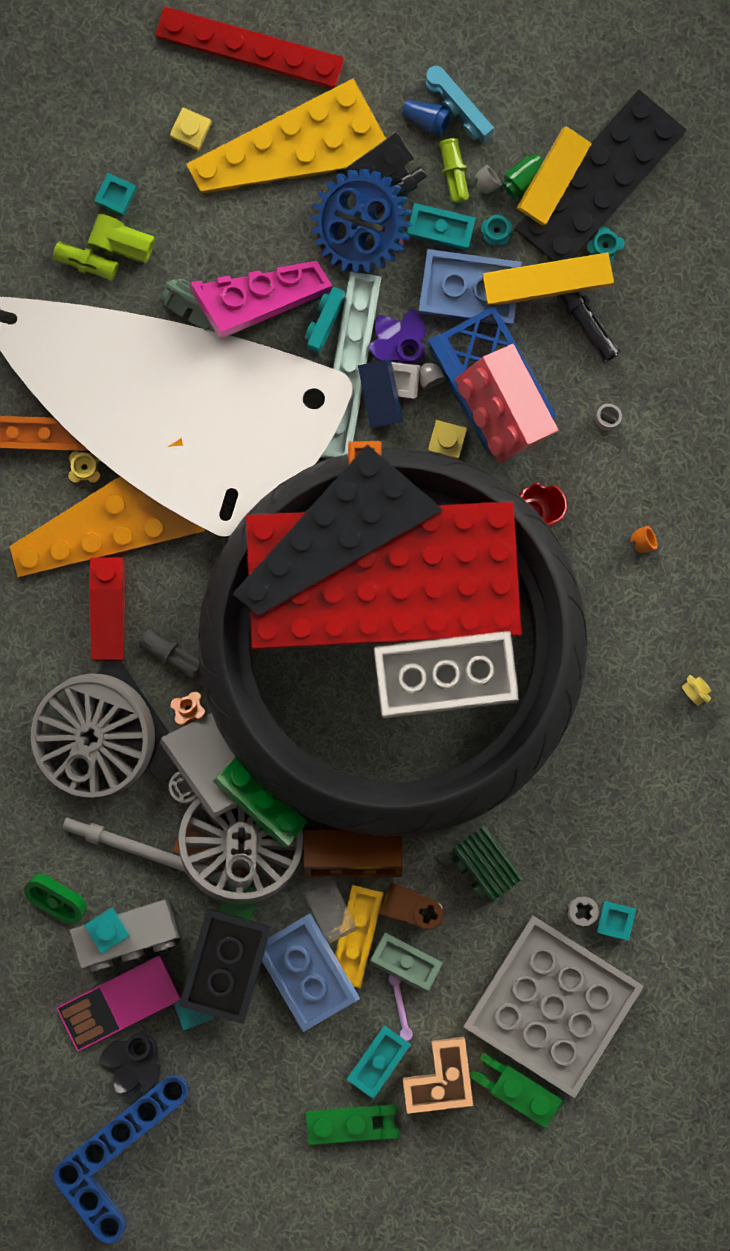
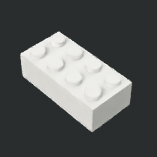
[374,632,518,718]

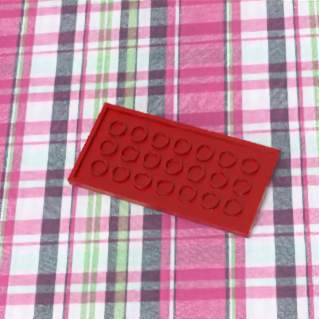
[246,502,521,650]

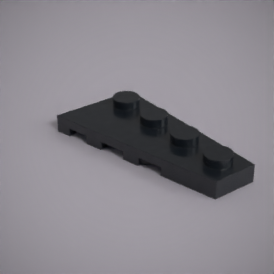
[65,661,179,783]

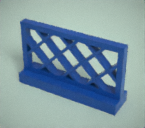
[427,305,556,455]

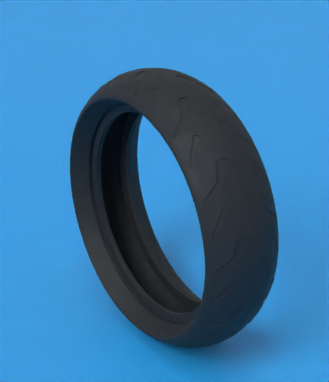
[198,448,587,837]

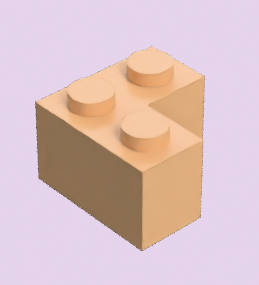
[403,1037,473,1114]

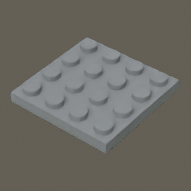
[463,915,644,1098]

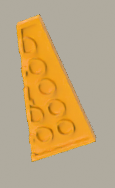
[10,438,205,577]

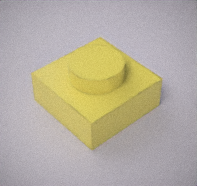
[169,108,212,151]
[428,420,467,460]

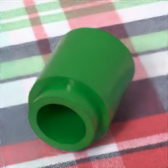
[503,153,544,199]

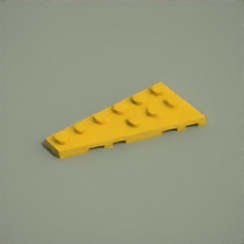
[186,79,386,194]

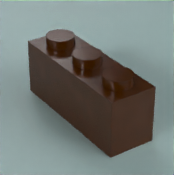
[304,826,403,878]

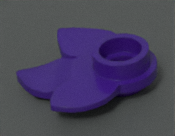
[368,309,426,365]

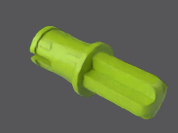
[439,138,469,203]

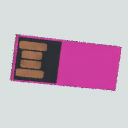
[56,955,182,1052]

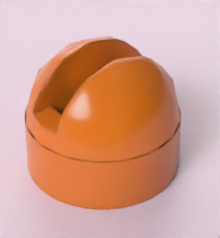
[630,526,657,553]

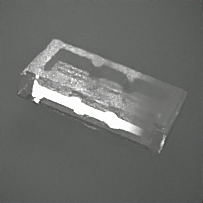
[300,877,358,944]

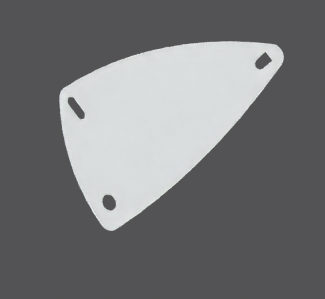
[0,297,353,536]

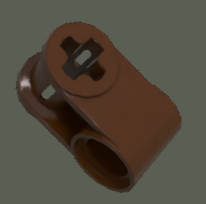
[379,882,444,929]

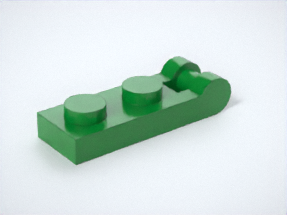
[306,1104,400,1145]

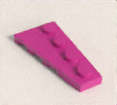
[190,261,332,339]

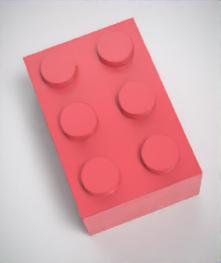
[455,344,558,464]

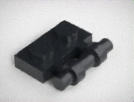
[344,132,427,213]

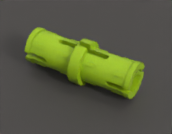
[52,241,119,281]

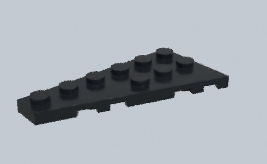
[233,445,443,617]

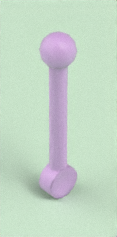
[388,975,413,1041]

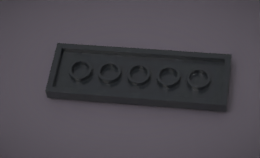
[515,89,687,262]

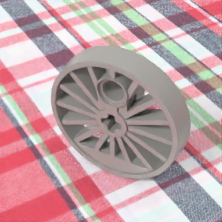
[31,674,155,797]
[179,797,303,905]

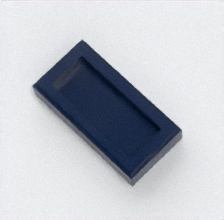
[358,359,403,428]

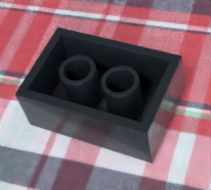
[179,909,272,1024]

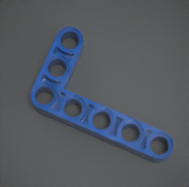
[53,1075,189,1243]

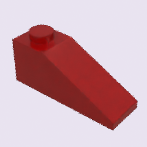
[89,557,126,661]

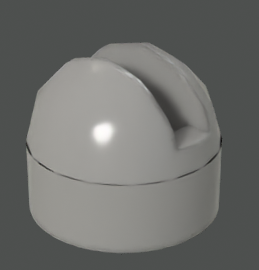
[474,165,501,193]
[419,363,446,390]
[595,404,622,432]

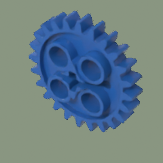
[311,169,412,273]

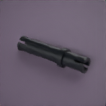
[560,292,621,363]

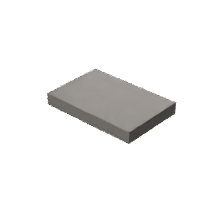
[160,713,238,818]

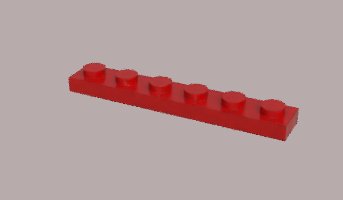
[155,6,344,89]

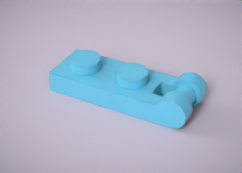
[426,66,494,144]

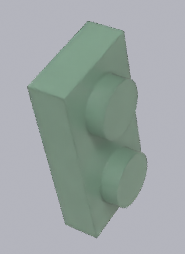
[369,933,443,994]

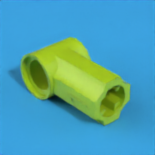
[87,214,155,264]

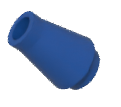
[402,99,451,135]

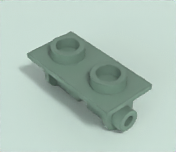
[160,278,215,331]

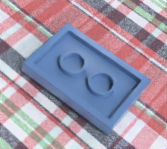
[419,249,522,326]
[262,913,360,1032]

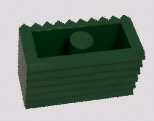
[451,826,524,902]

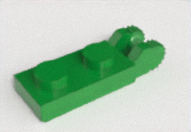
[469,1053,563,1128]

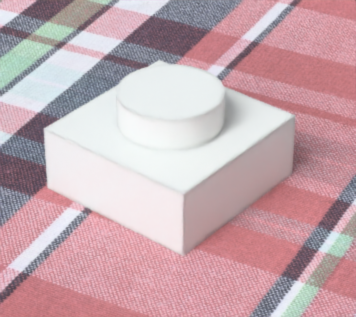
[392,362,420,399]

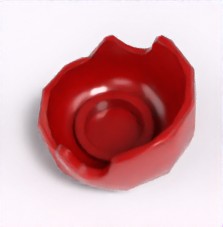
[518,482,568,528]

